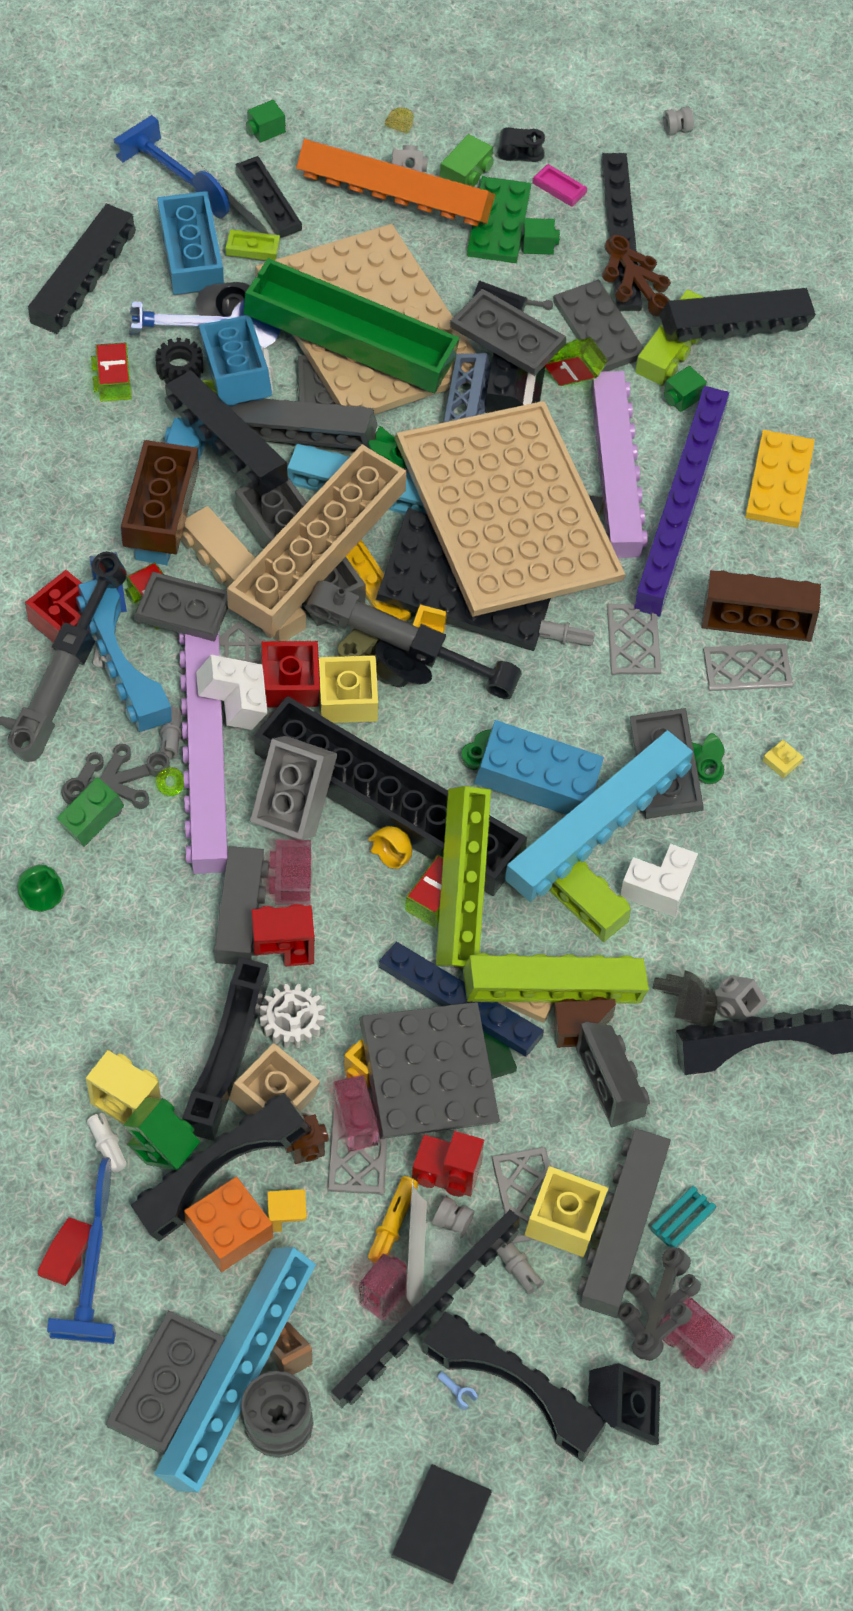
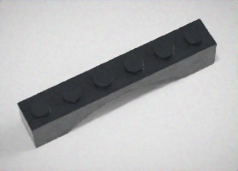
[182,957,270,1141]
[676,1004,853,1075]
[131,1093,312,1241]
[422,1311,606,1462]

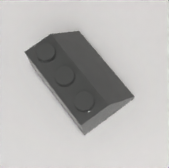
[576,1022,650,1128]

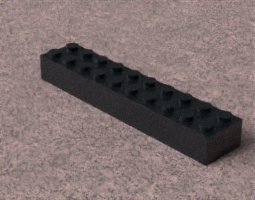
[254,696,527,896]

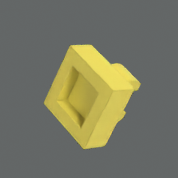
[763,740,804,778]

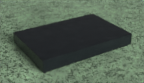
[392,1464,492,1584]

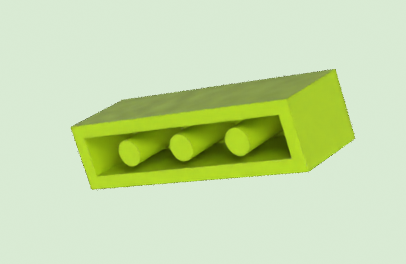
[635,289,703,386]
[549,860,631,943]

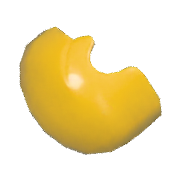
[368,826,412,869]

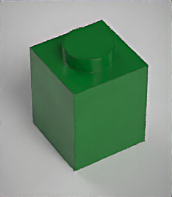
[246,99,286,143]
[523,218,560,255]
[664,365,707,412]

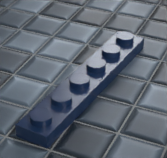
[379,941,544,1057]

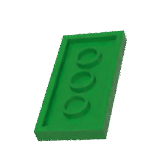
[467,176,531,264]

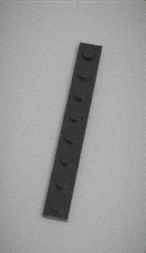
[601,153,642,311]
[331,1209,520,1408]

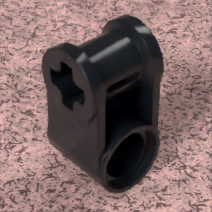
[497,127,545,162]

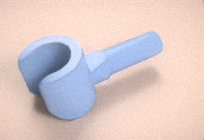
[438,1372,477,1410]

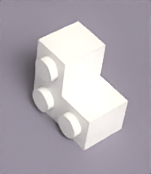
[196,655,267,730]
[621,844,698,917]

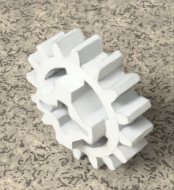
[260,984,325,1048]

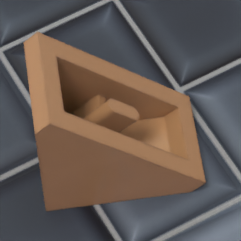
[270,1322,313,1375]

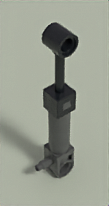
[0,551,127,762]
[306,580,522,699]

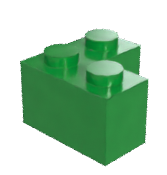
[123,1097,201,1170]

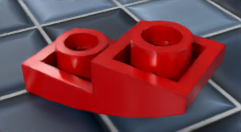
[38,1217,92,1286]

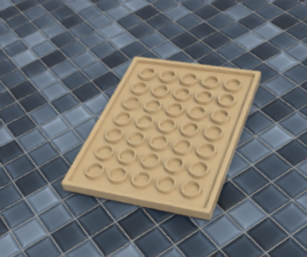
[255,224,476,414]
[395,401,626,617]

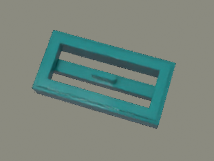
[651,1185,716,1248]

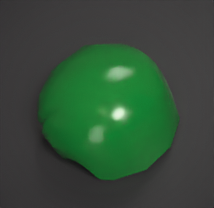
[17,864,64,912]

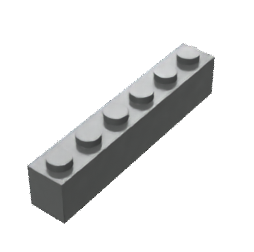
[229,398,378,449]
[577,1128,671,1318]

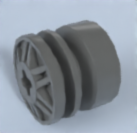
[241,1371,314,1458]

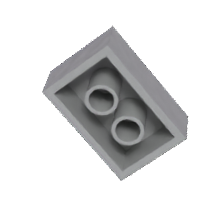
[250,736,337,840]

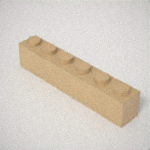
[181,506,306,641]

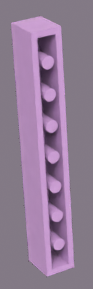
[591,371,647,558]

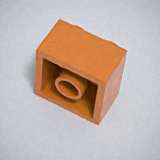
[184,1176,273,1273]

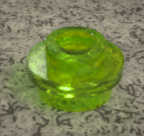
[156,767,184,796]

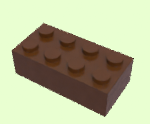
[121,440,199,555]
[701,570,821,642]

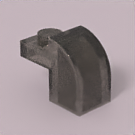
[652,970,717,1026]

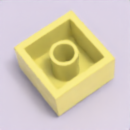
[319,656,378,723]
[86,1050,161,1124]
[525,1166,608,1258]

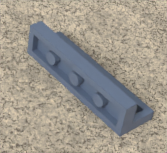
[444,353,491,422]

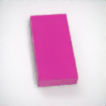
[532,164,587,207]

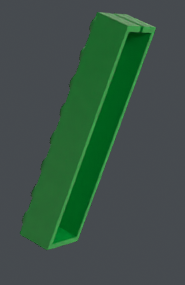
[243,258,460,394]

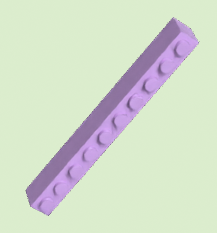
[179,632,228,874]

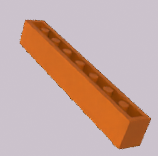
[296,139,495,226]

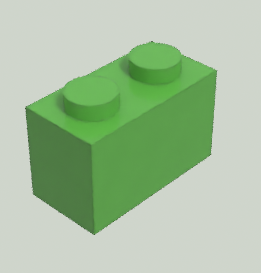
[440,134,494,187]

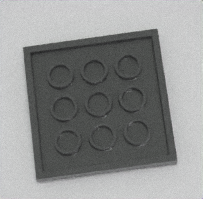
[359,1002,500,1139]

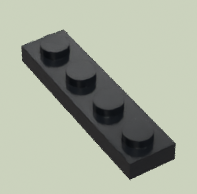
[236,156,302,238]

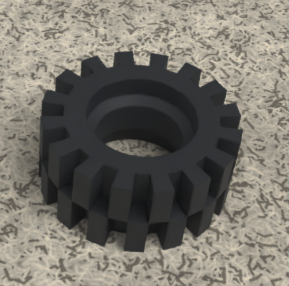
[156,338,204,384]

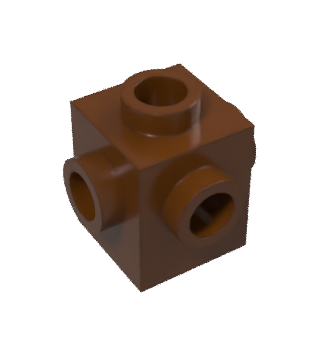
[285,1114,329,1164]

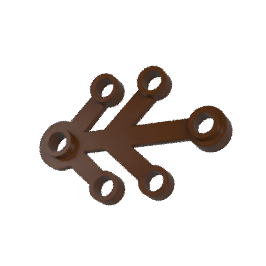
[602,235,671,317]

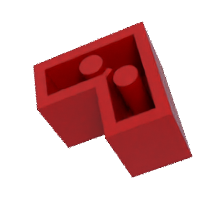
[25,570,82,643]
[252,904,315,967]
[412,1131,485,1197]

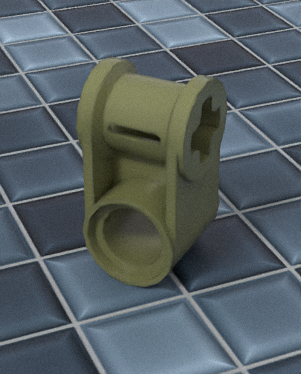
[338,628,381,657]

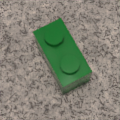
[57,777,124,847]

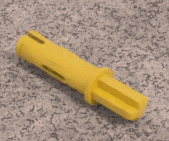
[368,1176,418,1265]

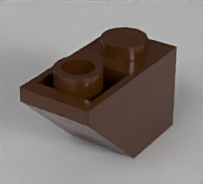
[553,997,616,1048]

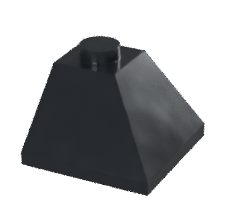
[588,1363,660,1445]

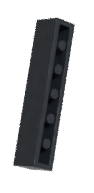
[28,203,136,334]
[659,288,816,342]
[165,370,288,496]

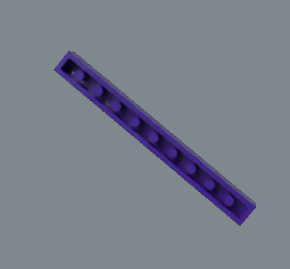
[634,386,730,617]

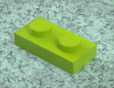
[226,229,280,260]

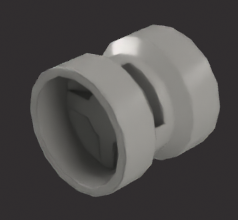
[663,106,694,135]
[432,1196,475,1239]

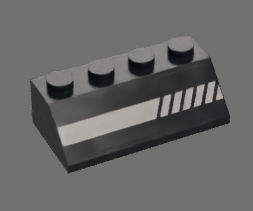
[485,353,545,413]

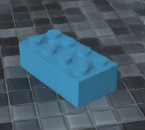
[157,191,224,295]
[199,315,272,406]
[474,720,604,815]

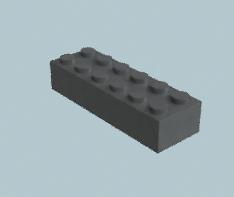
[235,477,366,626]

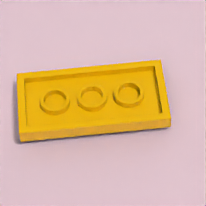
[745,429,815,528]

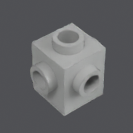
[392,145,427,172]
[712,975,767,1021]

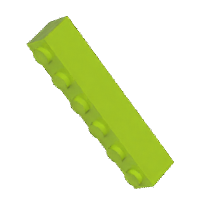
[436,786,491,969]
[463,953,649,1004]

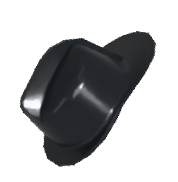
[196,282,250,317]
[375,640,433,687]

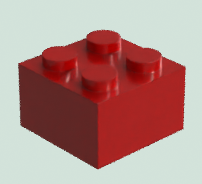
[261,641,320,707]

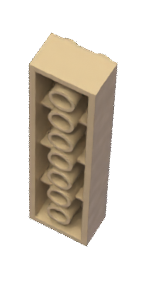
[227,445,406,636]

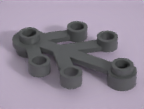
[62,744,170,818]
[618,1247,701,1361]

